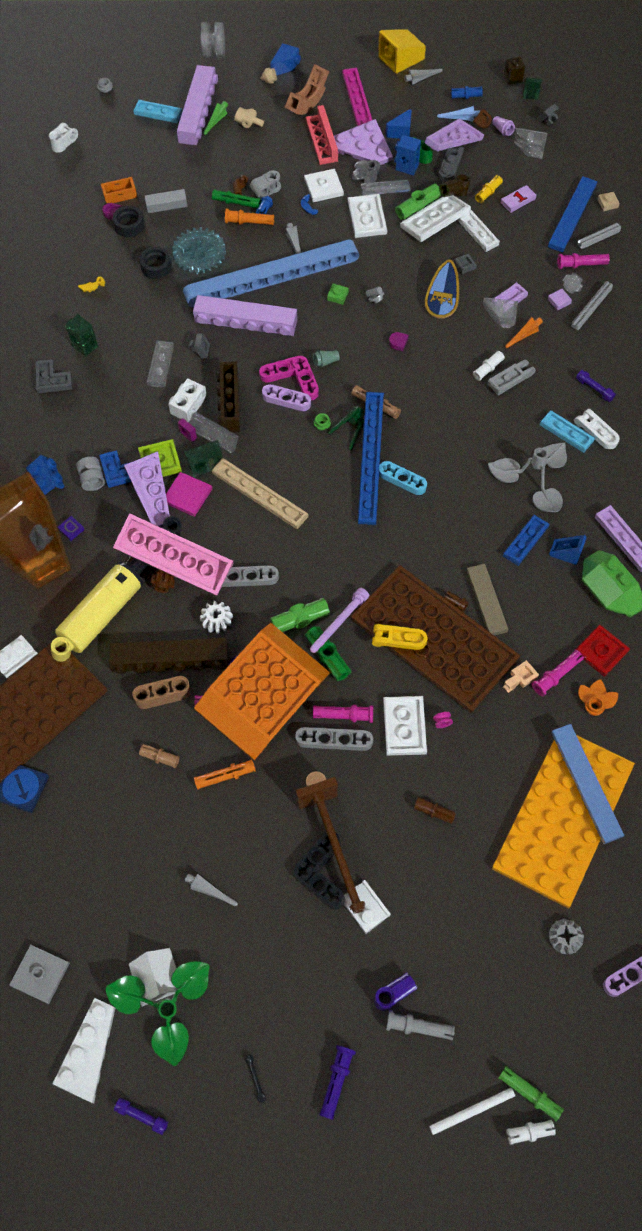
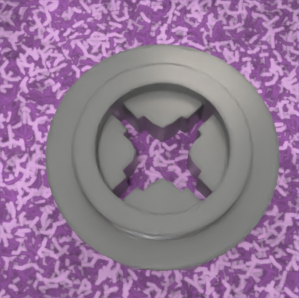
[549,918,584,954]

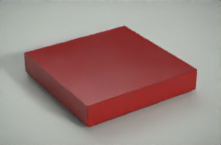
[575,625,630,677]

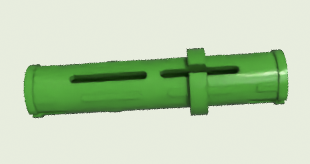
[499,1066,564,1122]

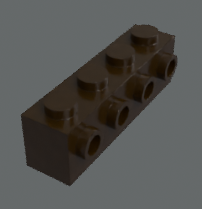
[217,361,240,433]

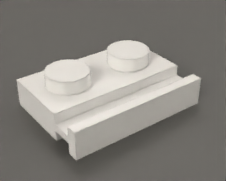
[0,635,38,679]
[344,880,391,934]

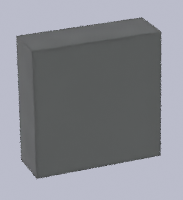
[454,253,477,274]

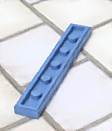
[551,724,624,844]

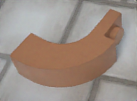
[285,64,330,115]

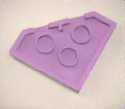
[334,119,393,165]

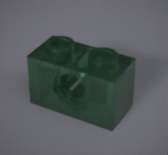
[65,314,98,357]

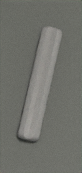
[577,223,621,249]

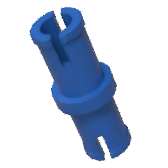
[451,86,483,99]

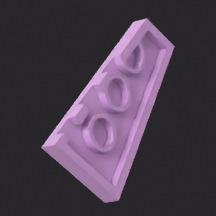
[425,118,484,151]
[124,452,170,528]

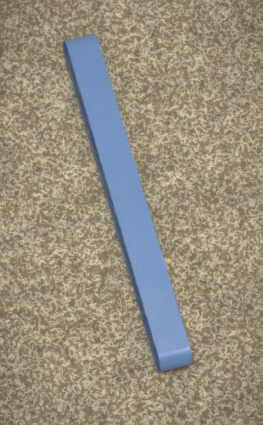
[183,240,359,307]

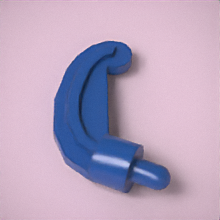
[301,194,318,215]

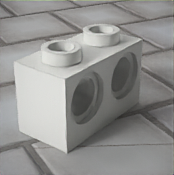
[169,378,207,422]

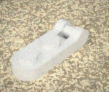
[574,409,619,449]

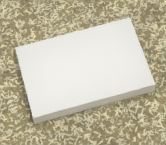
[348,194,387,238]
[383,696,427,756]

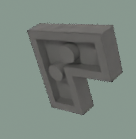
[36,359,72,393]

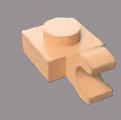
[503,660,539,693]

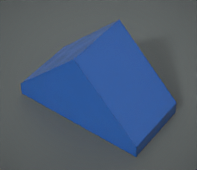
[385,109,412,139]
[549,535,587,565]

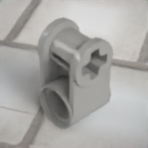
[250,170,281,199]

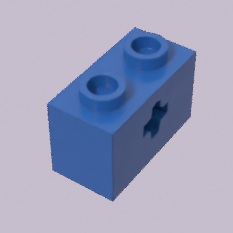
[394,135,421,175]

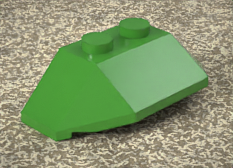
[582,550,642,617]

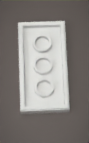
[400,195,471,242]

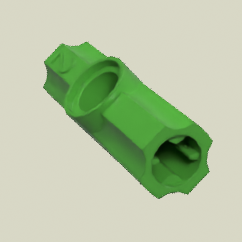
[395,184,441,220]
[270,598,330,632]

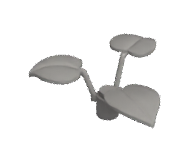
[488,442,567,512]

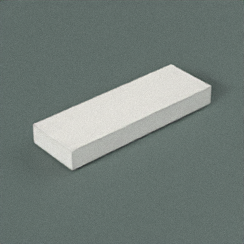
[458,210,500,252]

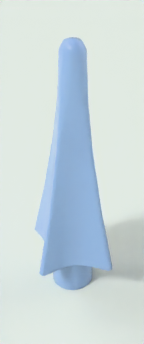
[437,106,480,122]

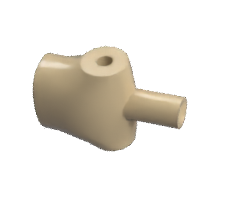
[234,107,264,128]

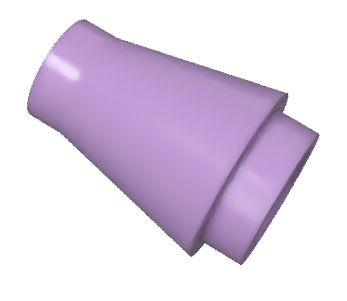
[492,116,515,136]

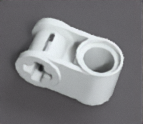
[49,123,78,153]

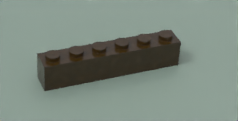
[109,638,229,674]

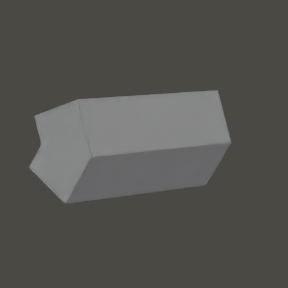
[145,189,187,213]

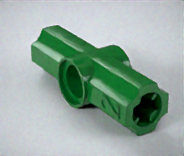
[305,626,351,681]

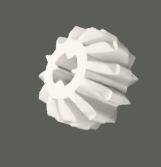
[200,600,233,634]

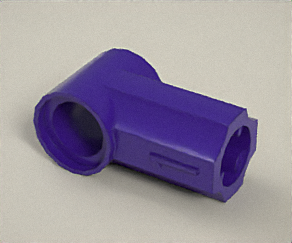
[374,972,417,1011]

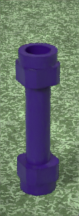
[576,370,616,402]
[114,1097,169,1135]

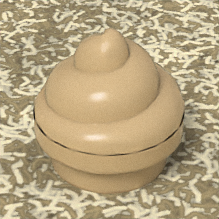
[261,67,277,84]

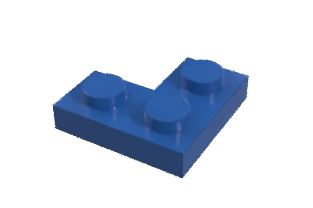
[99,450,134,488]

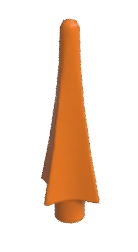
[505,317,543,348]

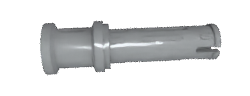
[386,1010,455,1040]

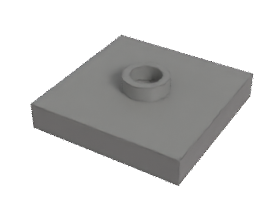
[9,945,70,1004]

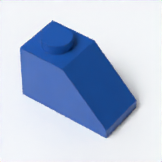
[270,43,301,75]

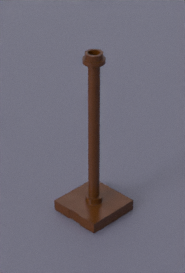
[295,777,366,914]

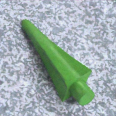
[203,101,228,135]

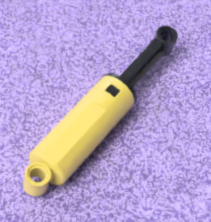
[51,516,182,662]

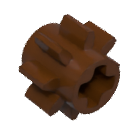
[151,570,175,593]

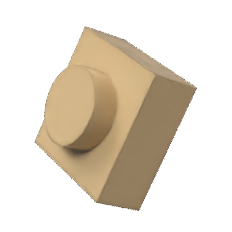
[597,192,619,211]

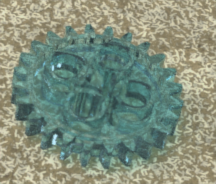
[172,227,226,274]

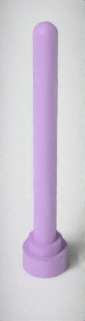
[310,588,370,653]

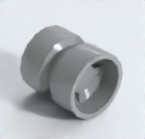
[76,457,105,491]

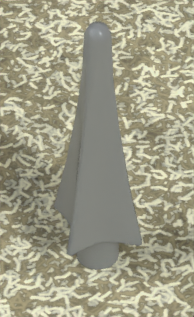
[404,69,443,85]
[286,223,301,254]
[185,874,238,906]

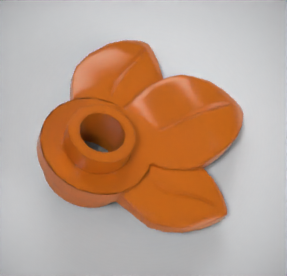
[578,679,618,716]

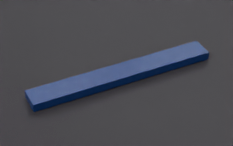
[358,392,384,525]

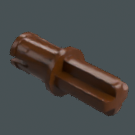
[414,797,456,823]

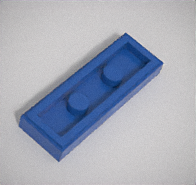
[503,515,549,566]

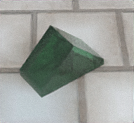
[523,78,542,100]

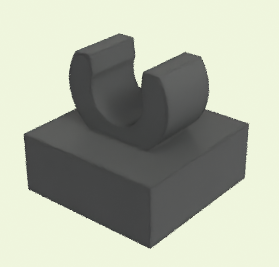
[537,104,558,126]
[188,333,210,358]
[29,524,54,551]

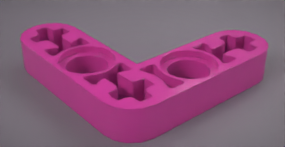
[259,356,319,400]

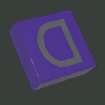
[57,516,84,541]

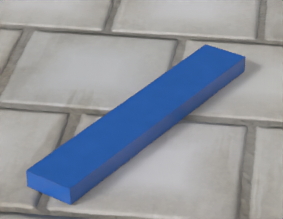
[548,176,598,252]

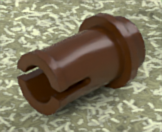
[444,591,469,612]

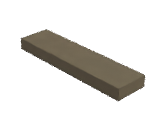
[466,564,508,635]

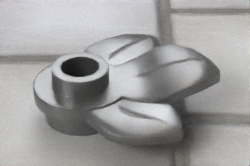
[352,160,381,187]

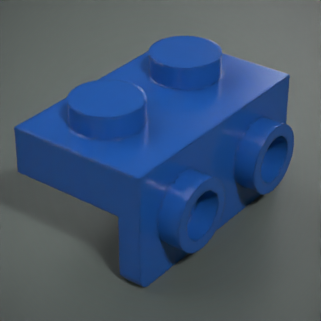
[26,455,65,497]

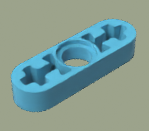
[379,461,427,495]

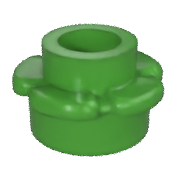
[313,413,331,430]

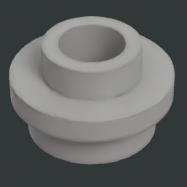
[97,78,113,93]

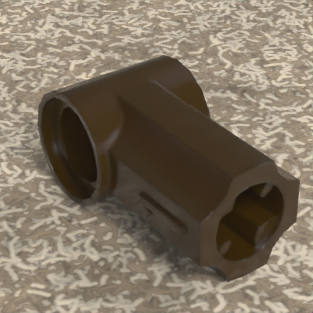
[439,174,471,197]

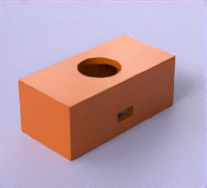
[101,177,137,204]

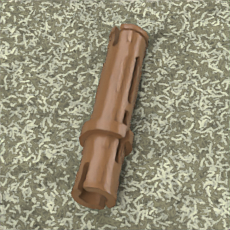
[351,385,401,419]

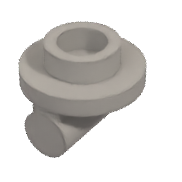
[366,287,385,303]

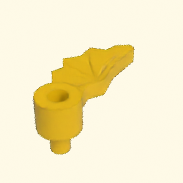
[78,277,105,292]

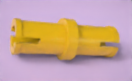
[475,175,503,204]

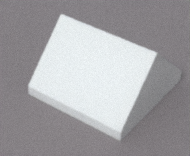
[129,948,178,1006]

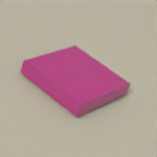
[166,472,212,517]

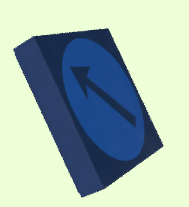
[0,765,49,813]

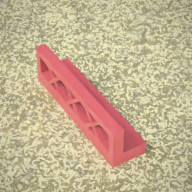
[306,105,338,165]

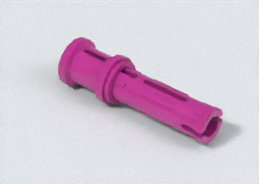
[557,253,610,269]
[532,650,584,697]
[313,704,374,723]

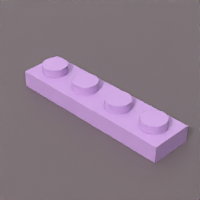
[595,505,642,572]

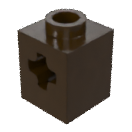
[504,56,525,85]

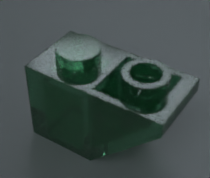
[184,440,222,477]

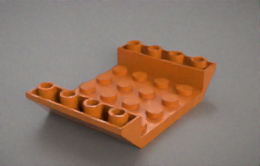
[194,623,330,761]

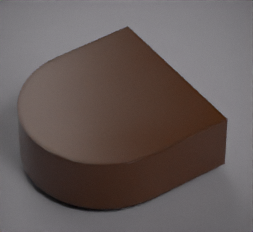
[473,108,492,129]

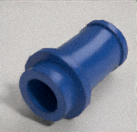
[256,196,273,214]

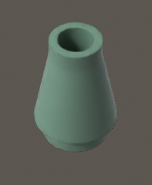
[313,350,340,368]

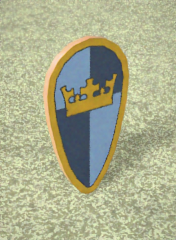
[425,260,459,318]

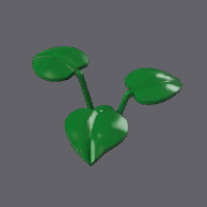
[106,961,210,1066]

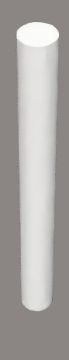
[429,1088,515,1135]

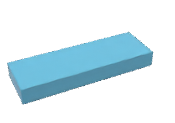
[133,100,182,123]
[540,410,595,453]

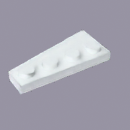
[53,998,115,1104]

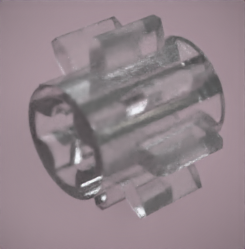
[562,272,584,294]

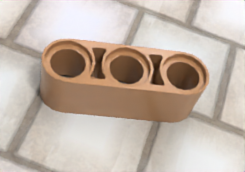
[132,676,191,709]

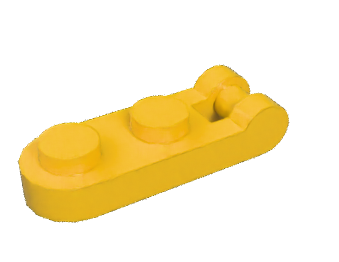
[372,624,427,650]

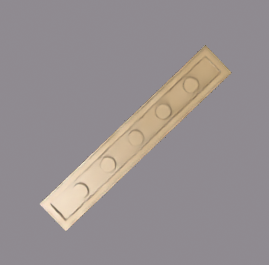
[212,458,308,529]

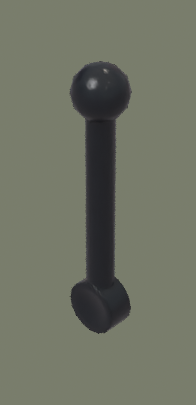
[245,1055,266,1103]

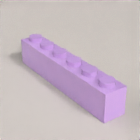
[177,65,218,145]
[193,295,297,336]

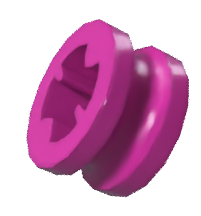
[433,712,453,728]

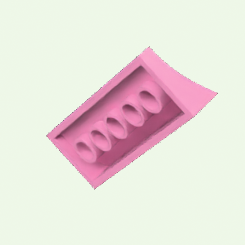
[113,513,234,596]

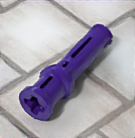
[319,1045,356,1120]

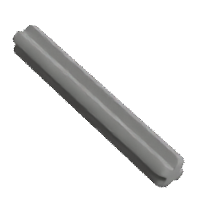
[571,281,613,330]

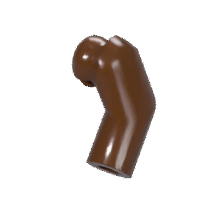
[233,175,248,195]

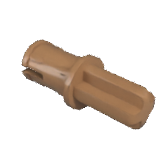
[139,744,180,768]

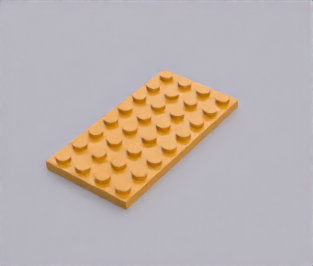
[492,735,635,909]

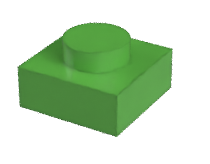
[327,284,349,305]

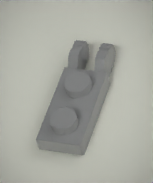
[488,360,536,396]

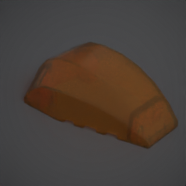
[0,472,71,589]

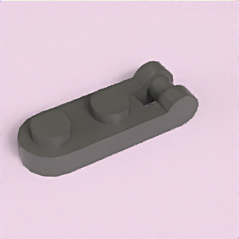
[439,146,464,182]

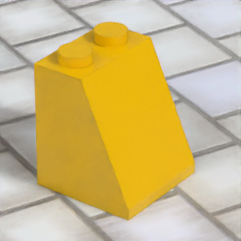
[378,29,426,74]

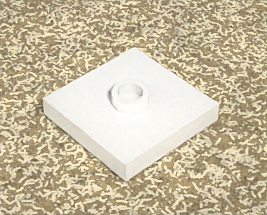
[304,169,344,202]

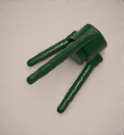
[328,406,365,450]

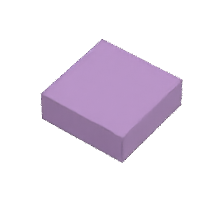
[548,289,572,310]

